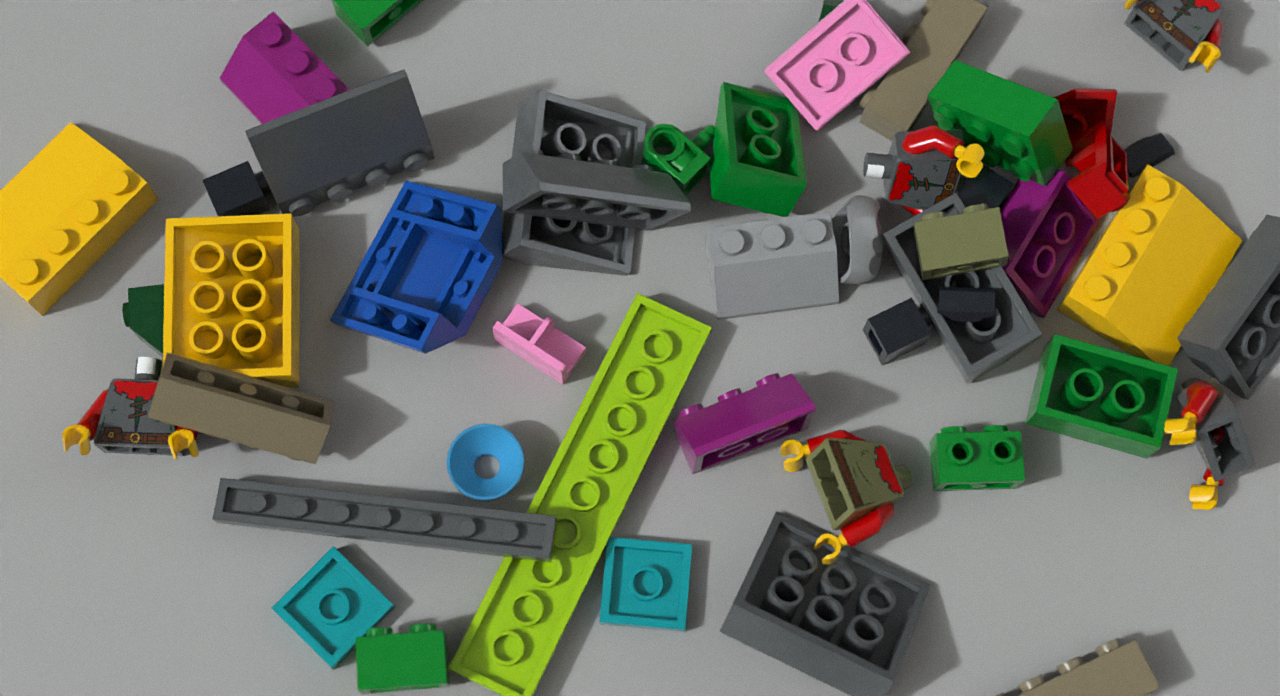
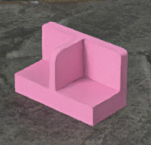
[492,303,586,384]

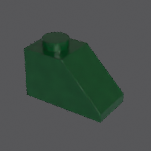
[122,284,164,357]

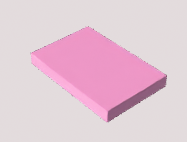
[764,0,910,131]

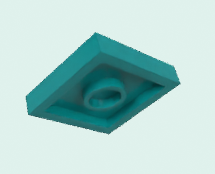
[599,537,692,632]
[272,546,395,669]

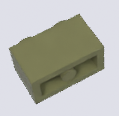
[914,204,1009,280]

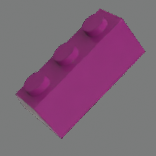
[220,11,349,124]
[1000,170,1102,318]
[674,373,816,474]

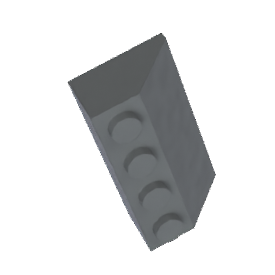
[503,149,691,231]
[883,193,1043,384]
[1177,215,1280,400]

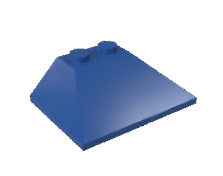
[330,181,503,354]

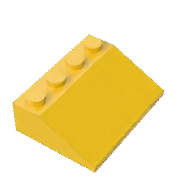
[0,122,159,316]
[1056,164,1243,366]
[163,213,300,388]

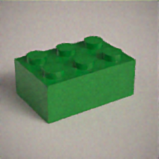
[927,60,1073,186]
[1025,334,1178,459]

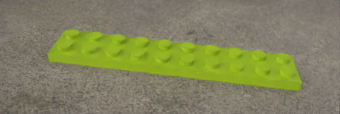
[448,293,712,696]

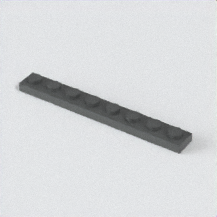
[212,478,558,562]

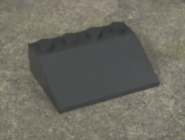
[245,69,435,217]
[502,90,646,276]
[719,511,931,696]

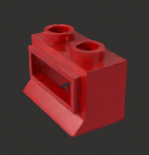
[1068,118,1130,219]

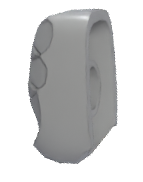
[831,195,884,285]

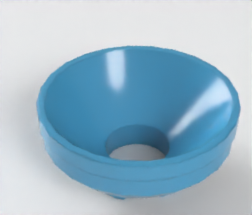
[446,424,525,502]

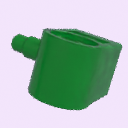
[643,123,715,196]

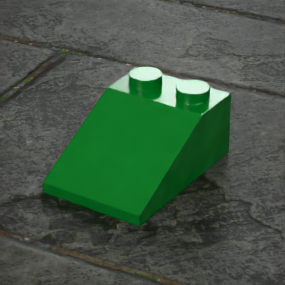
[710,82,807,217]

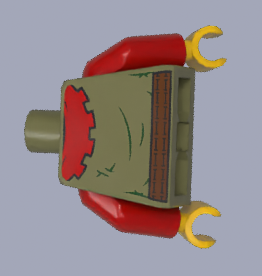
[780,430,912,565]

